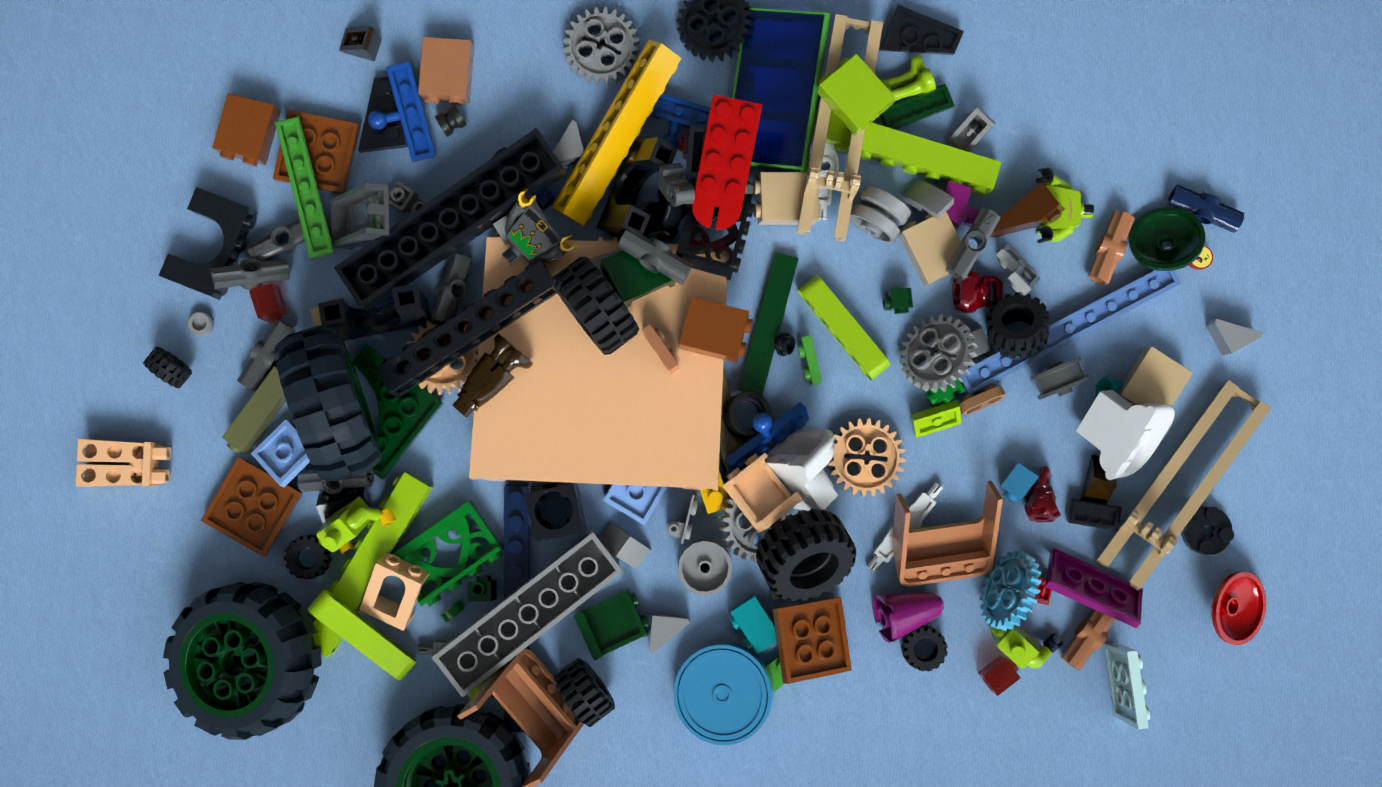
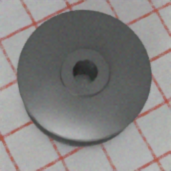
[1029,356,1090,400]

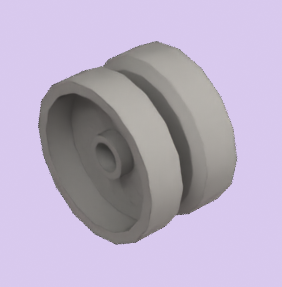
[850,186,911,244]
[678,540,732,596]

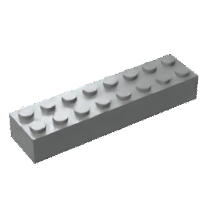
[431,531,623,697]

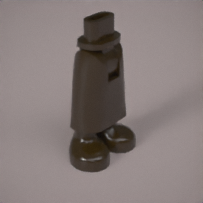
[452,333,533,418]

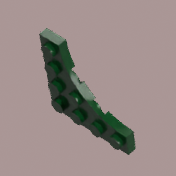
[352,344,444,480]

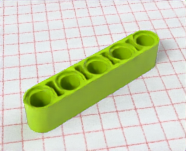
[797,275,891,381]
[307,589,417,681]

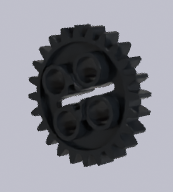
[677,0,754,62]

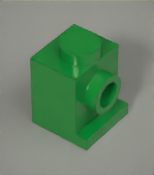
[925,380,966,406]

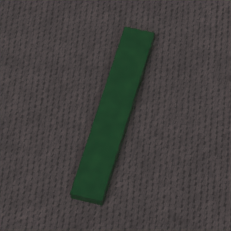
[739,252,799,396]

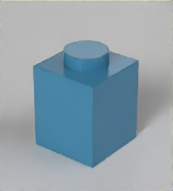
[1001,462,1039,504]

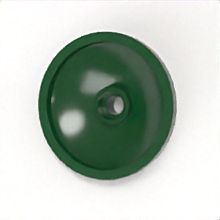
[1129,207,1205,271]

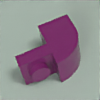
[943,181,980,229]

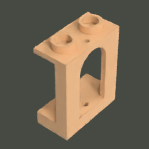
[359,552,430,631]

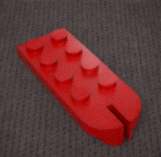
[692,95,763,230]

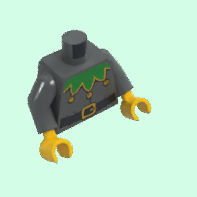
[502,189,578,265]

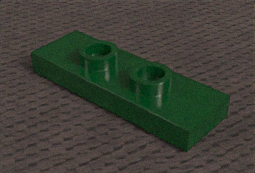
[880,84,955,130]

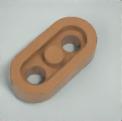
[959,384,1006,416]

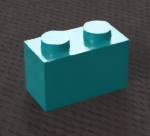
[729,595,777,654]

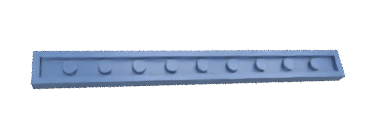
[961,270,1181,395]

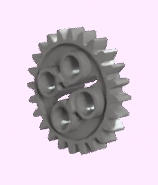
[563,7,640,85]
[899,315,978,393]
[718,498,795,562]

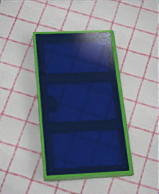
[732,8,831,172]

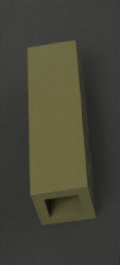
[222,366,286,453]

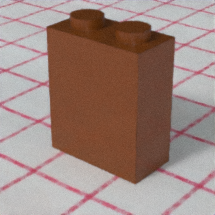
[212,93,281,167]
[679,297,753,363]

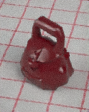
[952,268,1003,314]
[1024,466,1061,523]

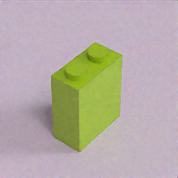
[817,54,896,136]

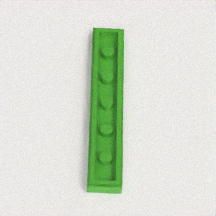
[275,116,335,260]

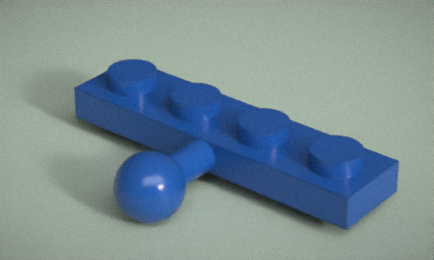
[368,62,436,163]
[649,94,710,148]
[724,402,809,473]

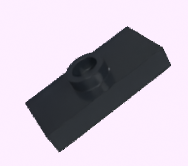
[1067,498,1122,531]

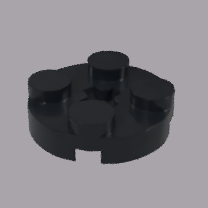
[1181,506,1234,555]

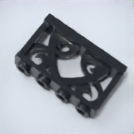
[676,188,755,280]

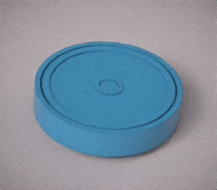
[673,643,774,745]

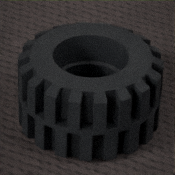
[986,292,1049,359]
[554,658,615,727]

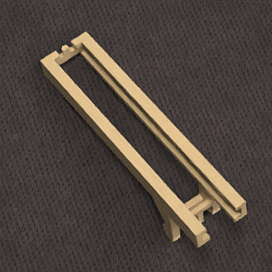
[796,14,883,242]
[1096,380,1272,590]

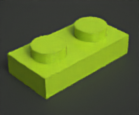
[910,400,962,438]

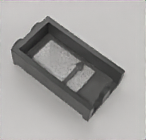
[329,183,389,249]

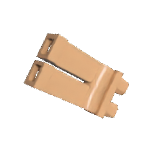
[76,439,171,487]

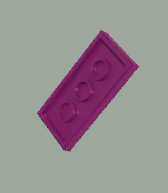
[1045,548,1143,628]

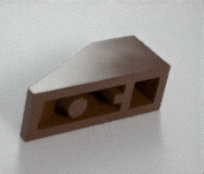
[991,182,1065,238]

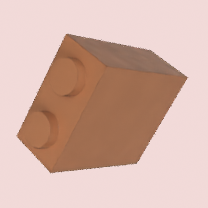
[418,37,474,106]

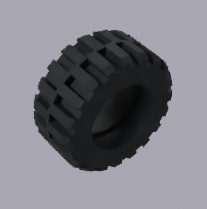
[551,257,639,355]
[756,509,856,601]

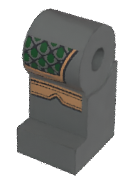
[658,163,695,207]

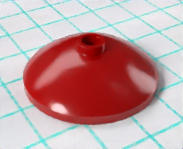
[1211,571,1267,645]

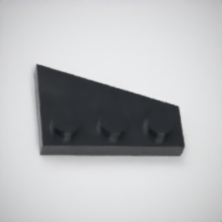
[879,5,964,55]
[358,77,407,153]

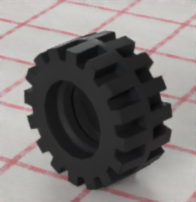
[143,347,192,388]
[284,535,332,579]
[901,626,948,672]

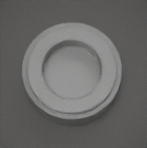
[187,311,214,336]

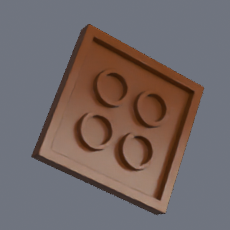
[272,109,360,194]
[201,457,303,557]
[773,597,852,684]

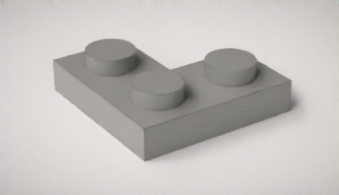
[996,243,1040,296]

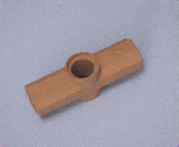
[1088,210,1135,285]
[1060,609,1116,671]

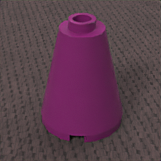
[872,592,944,643]

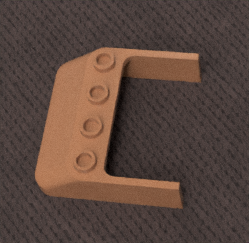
[892,480,1003,587]
[457,649,584,787]

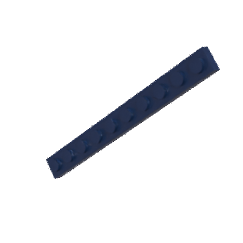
[504,486,530,733]

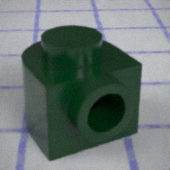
[882,288,913,314]
[468,575,497,602]

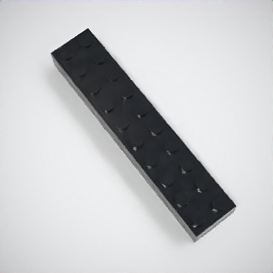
[334,128,568,312]

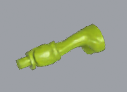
[880,54,936,106]

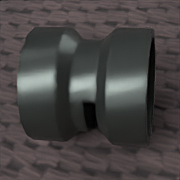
[434,104,467,137]

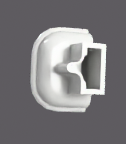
[1076,390,1175,480]
[765,428,838,511]

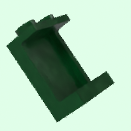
[600,236,676,308]
[574,589,651,661]

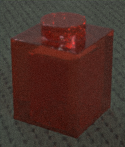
[249,283,288,323]
[978,655,1021,696]

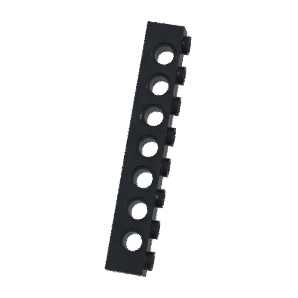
[376,261,557,397]

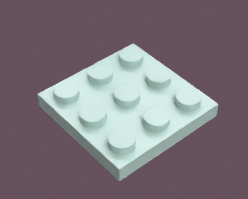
[1104,642,1150,729]

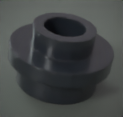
[774,332,795,356]

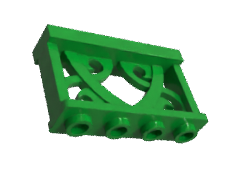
[393,501,504,607]

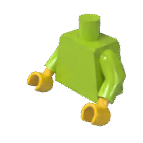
[316,496,396,555]

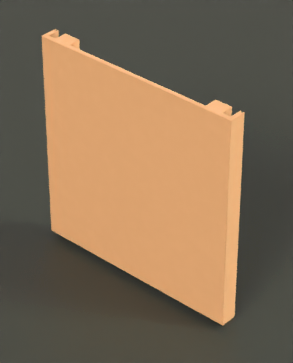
[469,233,729,491]

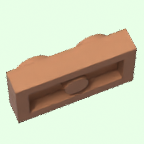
[642,324,680,374]

